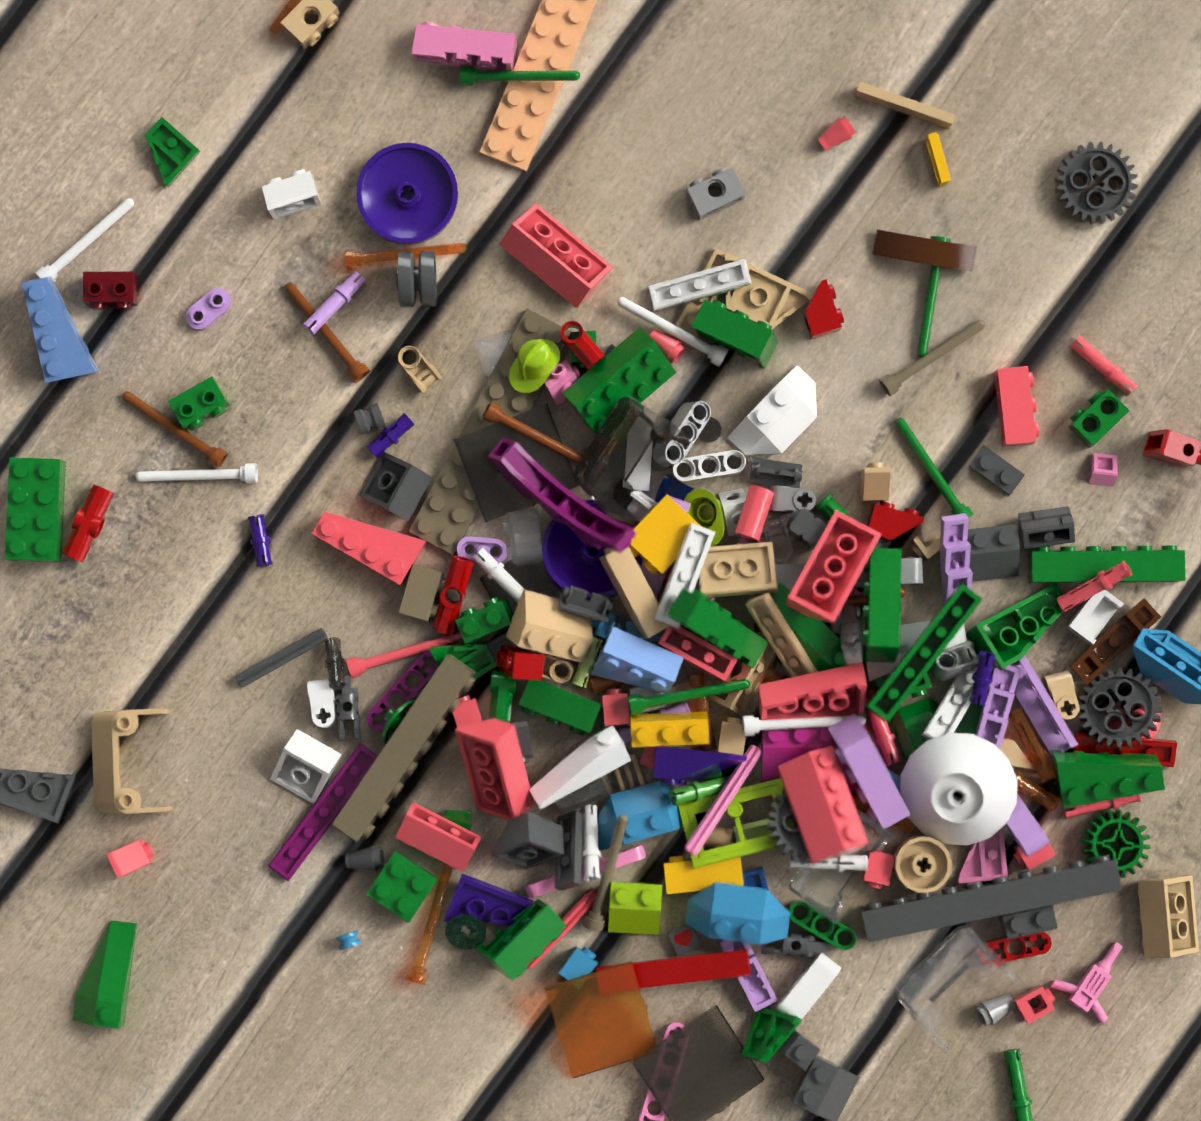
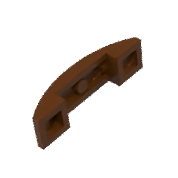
[872,229,977,272]
[1070,598,1161,685]

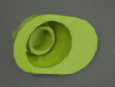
[509,339,561,393]
[684,488,725,547]

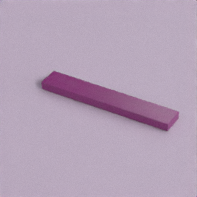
[268,743,378,881]

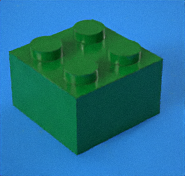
[366,850,439,923]

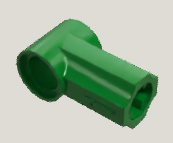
[489,670,517,722]

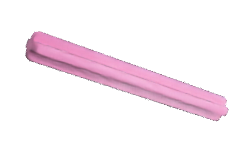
[685,744,762,856]

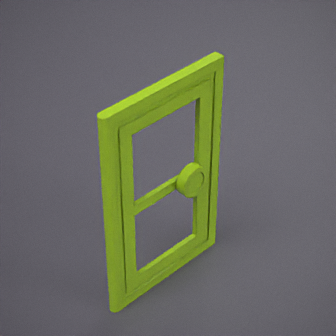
[678,778,796,868]

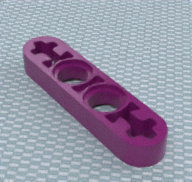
[367,651,439,731]

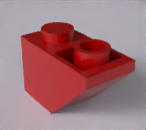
[803,279,844,339]
[867,501,924,541]
[496,645,545,680]

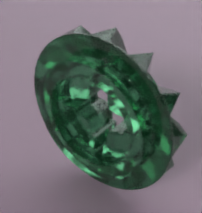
[445,912,486,950]

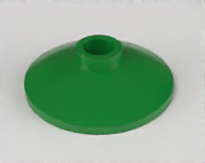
[382,700,415,744]

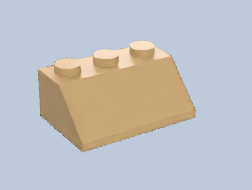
[506,589,593,663]
[1137,875,1199,958]

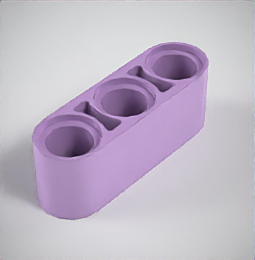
[1005,794,1050,857]

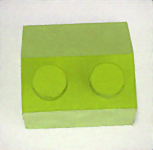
[608,881,662,935]

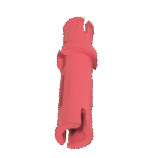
[1070,335,1138,397]
[1057,561,1132,612]
[865,689,902,766]
[1062,795,1141,819]

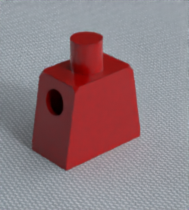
[1142,429,1201,467]

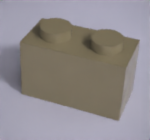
[398,564,446,622]

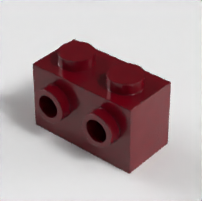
[83,271,138,310]

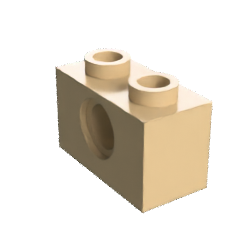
[280,0,340,49]

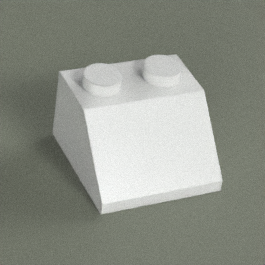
[262,170,322,219]
[270,729,341,804]

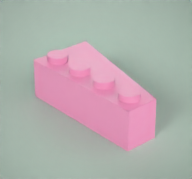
[412,22,517,71]

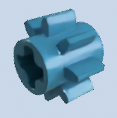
[592,612,622,639]

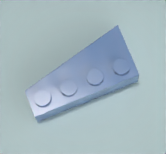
[22,276,99,383]

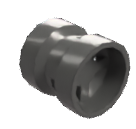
[353,403,386,435]

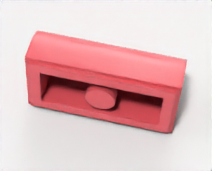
[735,485,774,542]

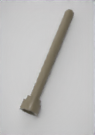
[879,320,985,396]
[583,814,628,931]

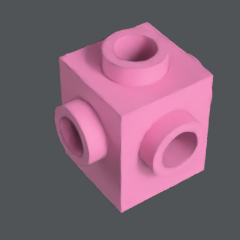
[544,360,581,405]

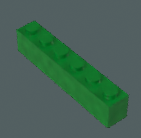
[1028,545,1186,583]
[865,583,983,722]

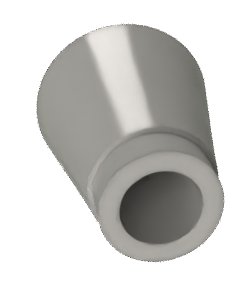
[975,994,1016,1026]

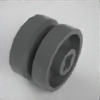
[396,251,437,308]

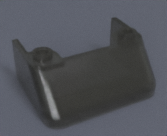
[574,397,691,526]

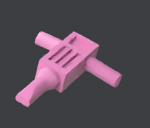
[1049,941,1123,1025]

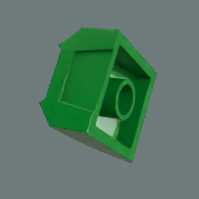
[890,698,939,763]

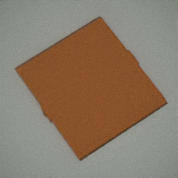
[544,961,659,1078]

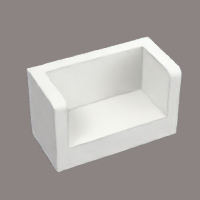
[1065,590,1124,645]

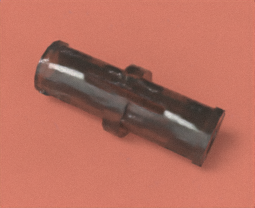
[325,637,345,690]

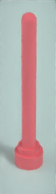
[346,631,463,679]

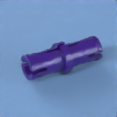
[366,413,415,458]
[248,514,273,567]
[969,651,996,705]

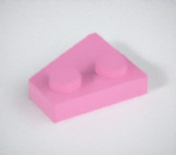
[958,828,1008,883]

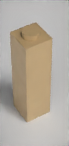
[599,547,669,639]

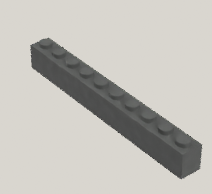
[862,855,1122,942]

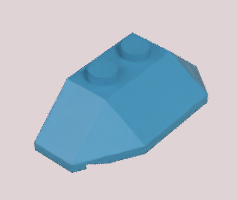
[1132,628,1201,705]
[597,781,697,851]
[685,882,790,945]

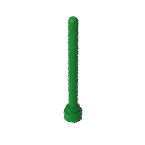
[460,66,580,86]
[917,236,951,357]
[896,418,973,518]
[628,679,750,716]

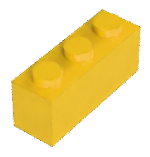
[630,711,709,747]
[664,855,744,894]

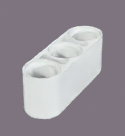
[672,450,746,483]
[775,952,841,1019]

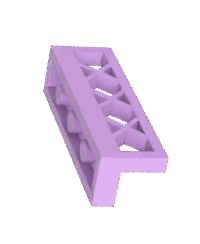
[1011,656,1078,759]

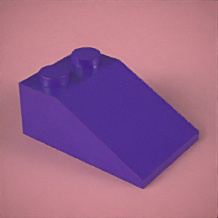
[653,746,747,785]

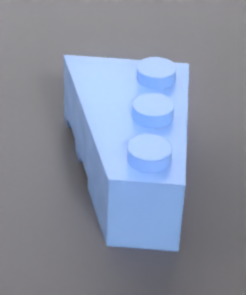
[591,627,684,694]

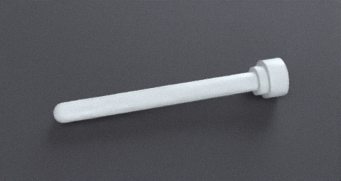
[35,198,134,283]
[617,297,729,367]
[135,463,258,484]
[742,715,866,736]

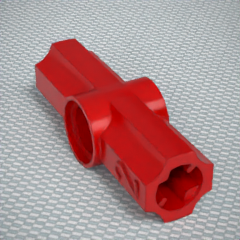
[62,484,115,563]
[432,555,475,635]

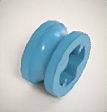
[336,931,361,950]

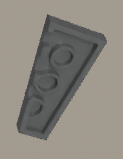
[0,768,77,824]

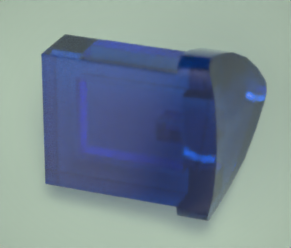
[655,474,694,503]

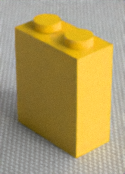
[629,495,702,576]

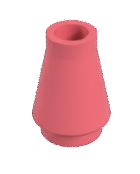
[818,116,856,151]
[649,329,685,364]

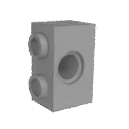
[686,167,746,220]

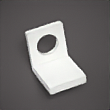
[718,488,746,536]
[626,491,658,525]

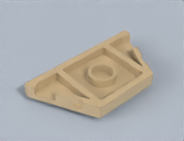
[724,252,814,330]

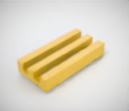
[925,132,951,188]

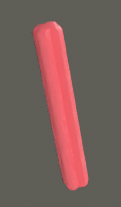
[528,888,597,969]

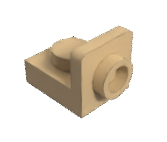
[910,533,940,561]

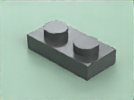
[968,445,1025,496]

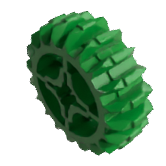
[1081,809,1151,878]

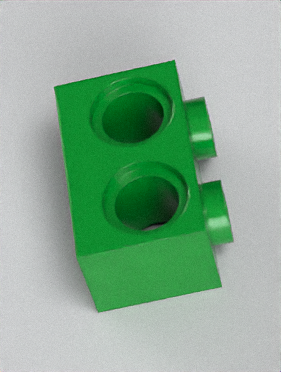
[1068,389,1130,448]

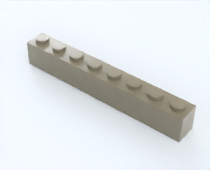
[332,655,476,842]

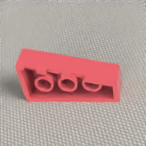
[312,512,427,586]

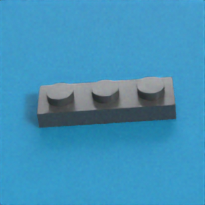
[555,811,583,891]

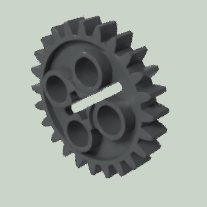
[1055,141,1138,224]
[1079,668,1163,750]
[767,788,826,865]

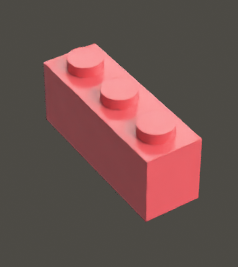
[994,366,1039,447]
[658,626,738,683]
[395,802,481,872]

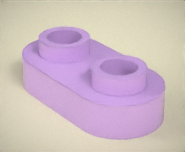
[186,288,232,331]
[457,536,508,563]

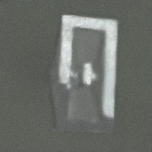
[474,330,513,379]

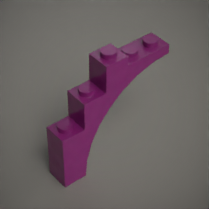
[487,438,637,553]

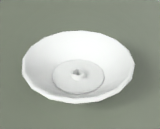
[900,733,1018,845]

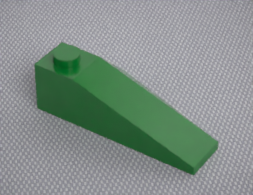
[770,582,850,672]
[966,583,1063,670]
[73,920,137,1029]

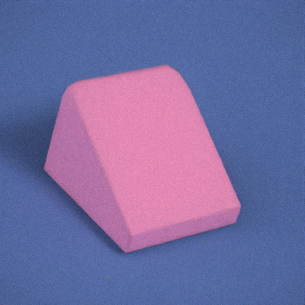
[1089,453,1118,486]

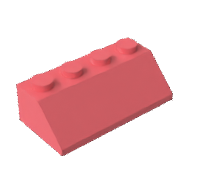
[499,203,613,308]
[786,510,881,623]
[455,719,535,820]
[777,746,868,864]

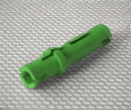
[669,775,744,805]

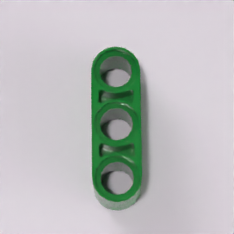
[787,900,856,950]

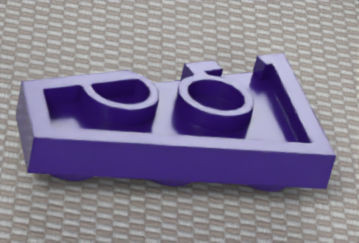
[443,874,534,926]

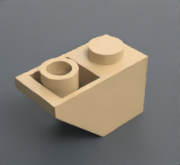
[860,463,891,502]

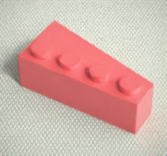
[758,662,867,720]

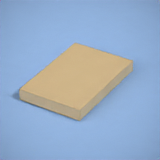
[698,542,777,598]

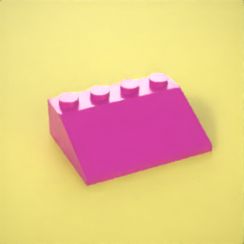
[761,724,865,798]

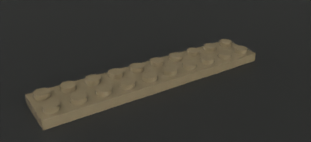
[409,309,571,555]

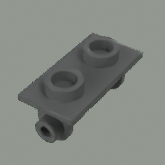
[749,457,803,488]
[559,585,614,623]

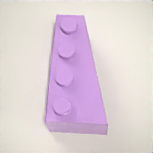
[828,714,910,830]

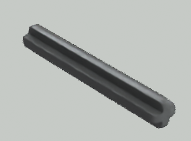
[235,628,328,687]

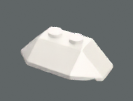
[727,365,817,455]

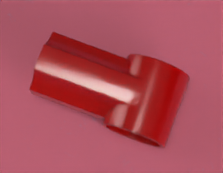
[561,321,605,370]

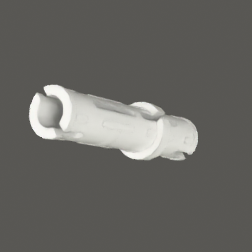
[472,547,524,603]
[581,804,601,882]
[789,852,868,872]

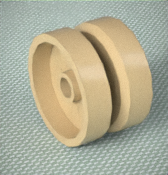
[893,835,952,893]

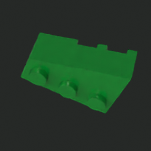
[691,299,778,369]
[519,680,601,736]
[475,899,567,981]

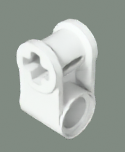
[307,678,337,728]

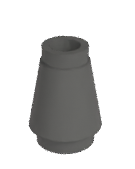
[345,845,385,871]

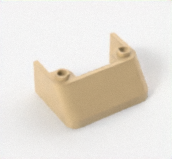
[91,709,173,814]

